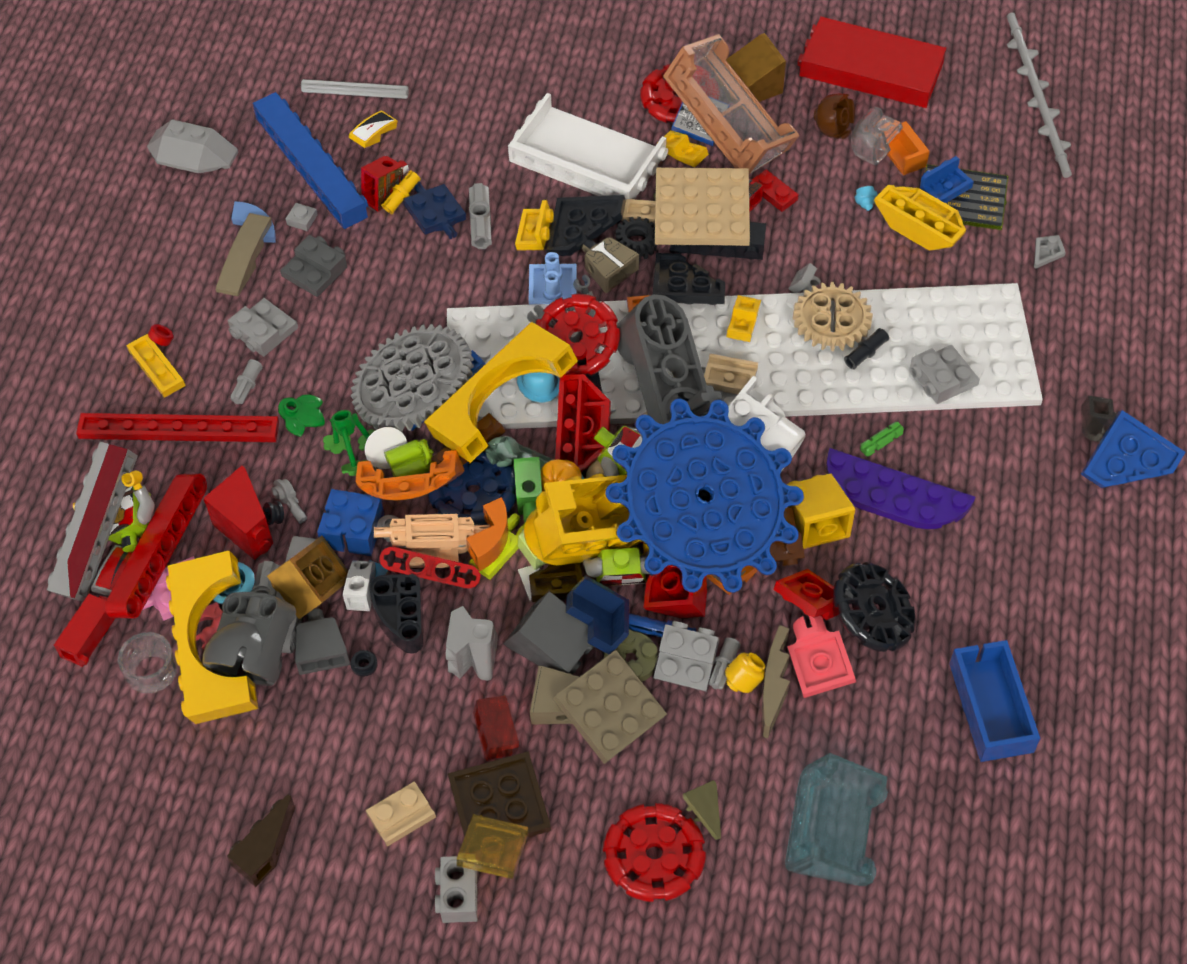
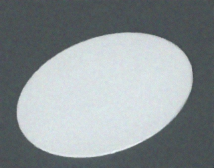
[365,427,407,469]

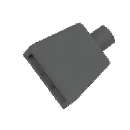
[295,609,350,675]

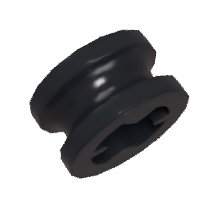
[263,501,284,525]

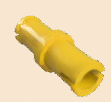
[381,170,421,214]

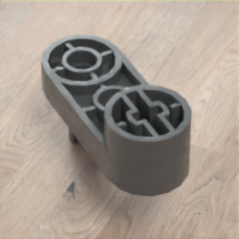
[617,294,722,424]

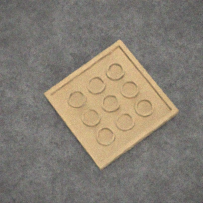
[655,168,750,246]

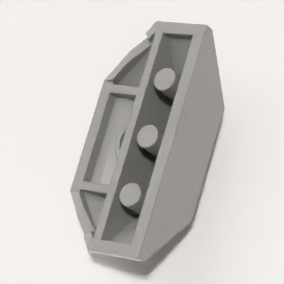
[147,119,239,173]

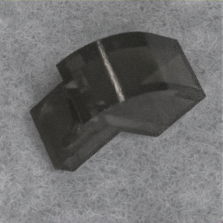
[1081,395,1118,442]

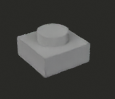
[286,203,318,231]

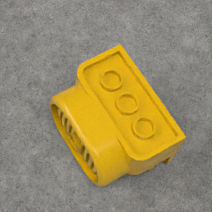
[524,474,642,565]

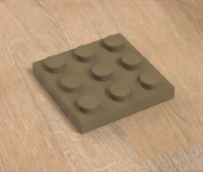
[553,650,667,764]

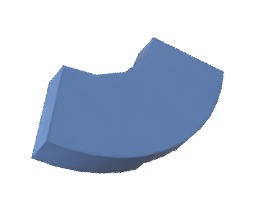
[232,201,276,243]

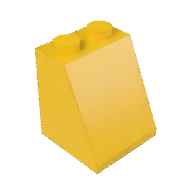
[786,474,855,549]

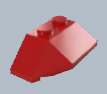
[555,374,611,472]

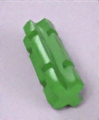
[860,422,904,457]

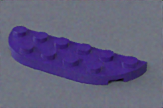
[826,448,976,529]

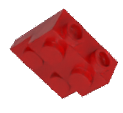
[773,569,840,620]

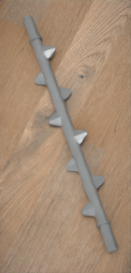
[1007,13,1072,178]

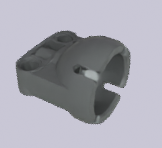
[203,592,296,686]

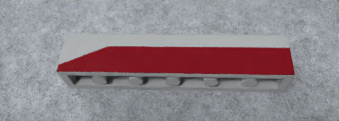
[47,442,138,602]

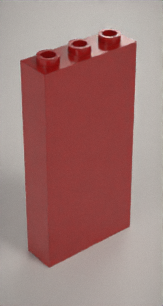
[797,16,947,108]

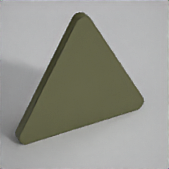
[683,780,721,840]

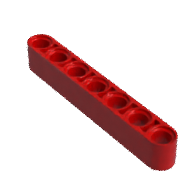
[105,474,207,619]

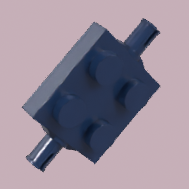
[404,181,466,239]

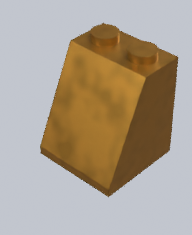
[715,33,786,110]

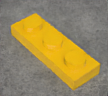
[126,334,185,398]

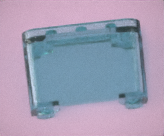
[785,753,888,887]

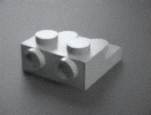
[228,298,298,357]
[909,345,980,404]
[653,621,720,692]

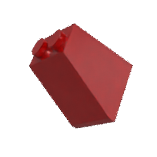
[203,465,274,560]

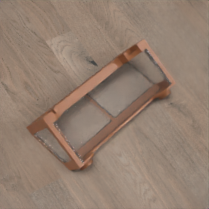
[663,34,800,174]

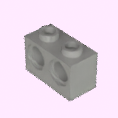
[435,856,478,923]

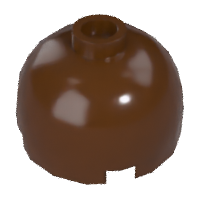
[814,93,855,139]

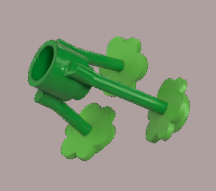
[323,410,376,476]

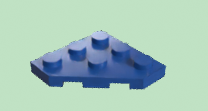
[1081,410,1186,488]

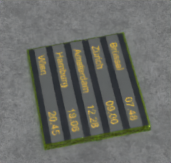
[925,164,1008,230]

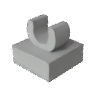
[788,263,821,293]

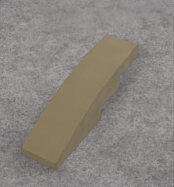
[216,213,272,296]
[761,625,790,738]

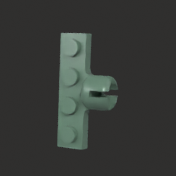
[485,436,554,470]

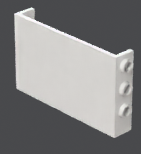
[508,93,668,200]

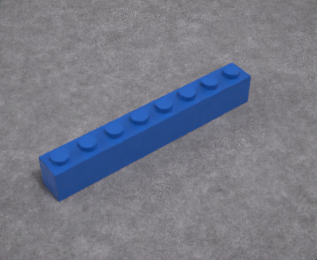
[252,92,368,229]

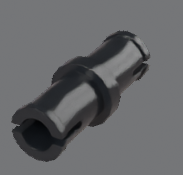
[844,328,889,370]

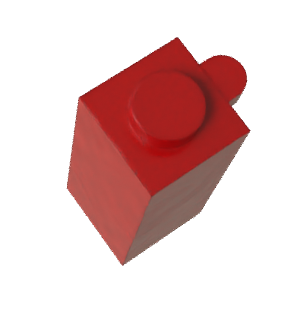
[54,594,116,667]

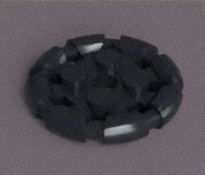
[833,562,916,652]

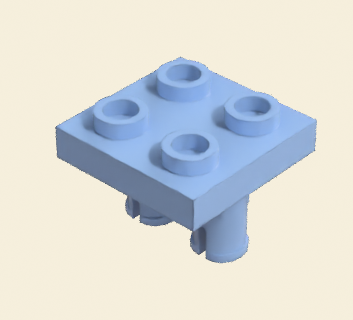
[529,252,577,305]

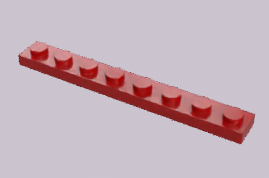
[76,413,279,442]

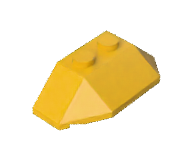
[874,185,966,251]

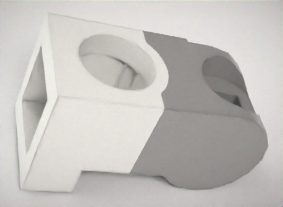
[343,560,376,611]

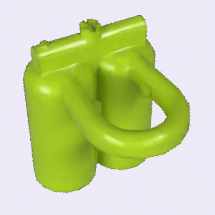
[384,439,434,477]

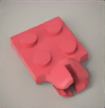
[787,616,856,698]

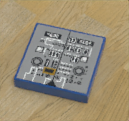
[671,98,730,146]

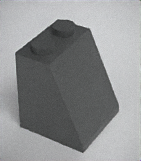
[503,591,594,675]

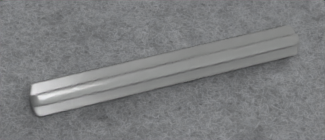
[301,79,409,99]

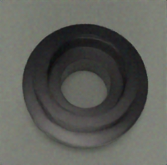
[350,650,378,677]

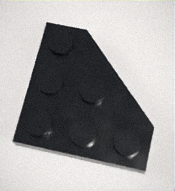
[546,195,626,256]
[652,253,726,305]

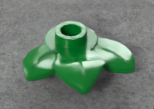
[278,395,325,437]

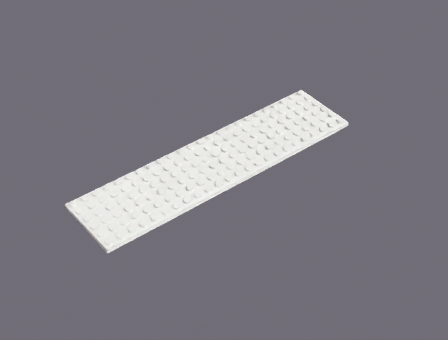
[447,283,1043,429]

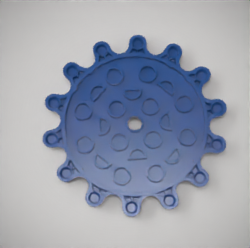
[605,399,804,593]

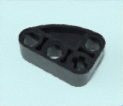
[370,574,424,654]

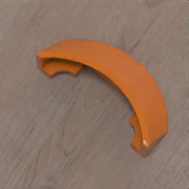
[355,450,464,500]

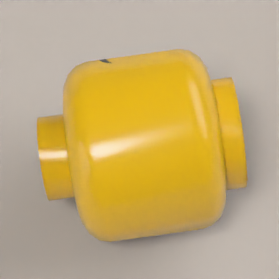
[725,653,765,693]

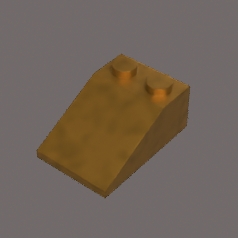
[267,536,348,619]

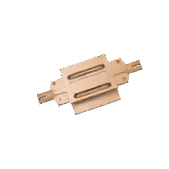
[374,514,490,568]

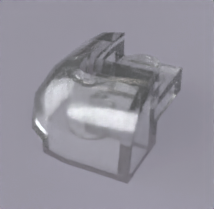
[851,107,903,165]

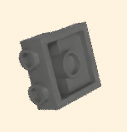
[280,235,347,297]

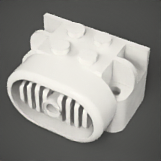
[728,376,806,472]

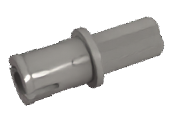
[230,359,263,405]
[709,638,741,689]

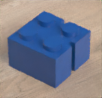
[317,489,384,556]

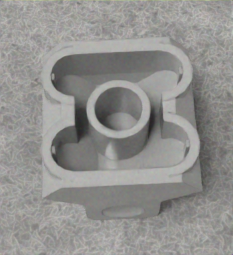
[446,606,498,681]

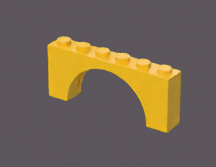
[424,322,578,463]
[166,551,258,724]

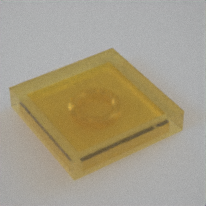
[457,814,528,879]

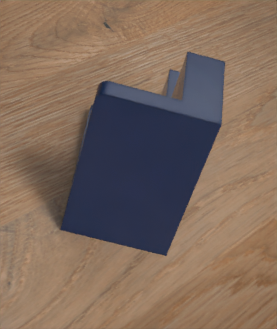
[566,576,629,655]

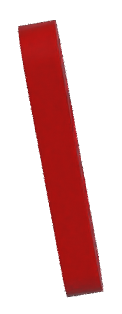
[379,547,480,589]

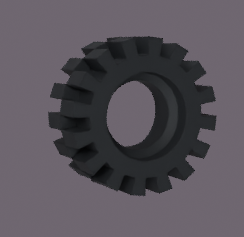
[616,216,657,261]

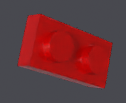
[752,169,799,212]

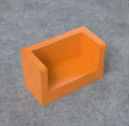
[880,121,930,176]

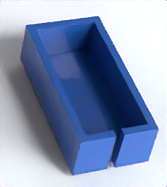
[949,640,1040,762]

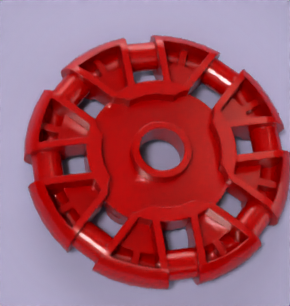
[640,64,720,123]
[535,294,620,376]
[603,803,706,902]

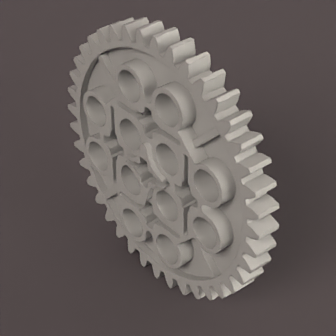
[351,324,474,432]

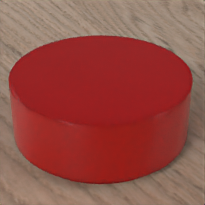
[148,324,174,346]

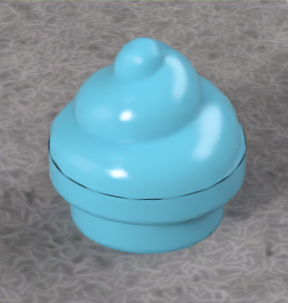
[855,186,878,211]

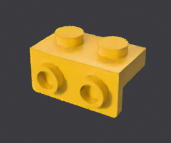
[515,200,554,250]

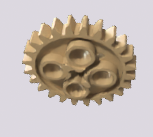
[793,282,873,351]

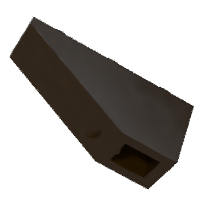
[227,794,295,887]

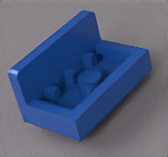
[920,156,974,203]

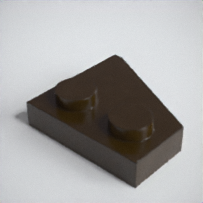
[529,563,582,602]

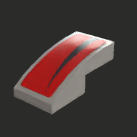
[92,545,133,596]

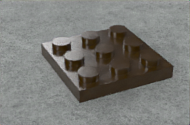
[448,751,551,854]

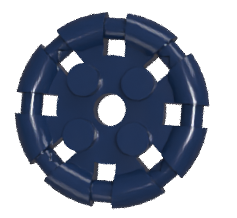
[428,450,517,525]

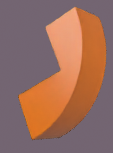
[466,497,508,571]

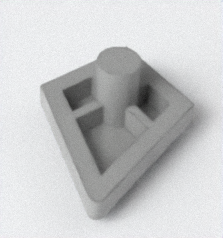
[1034,235,1066,268]

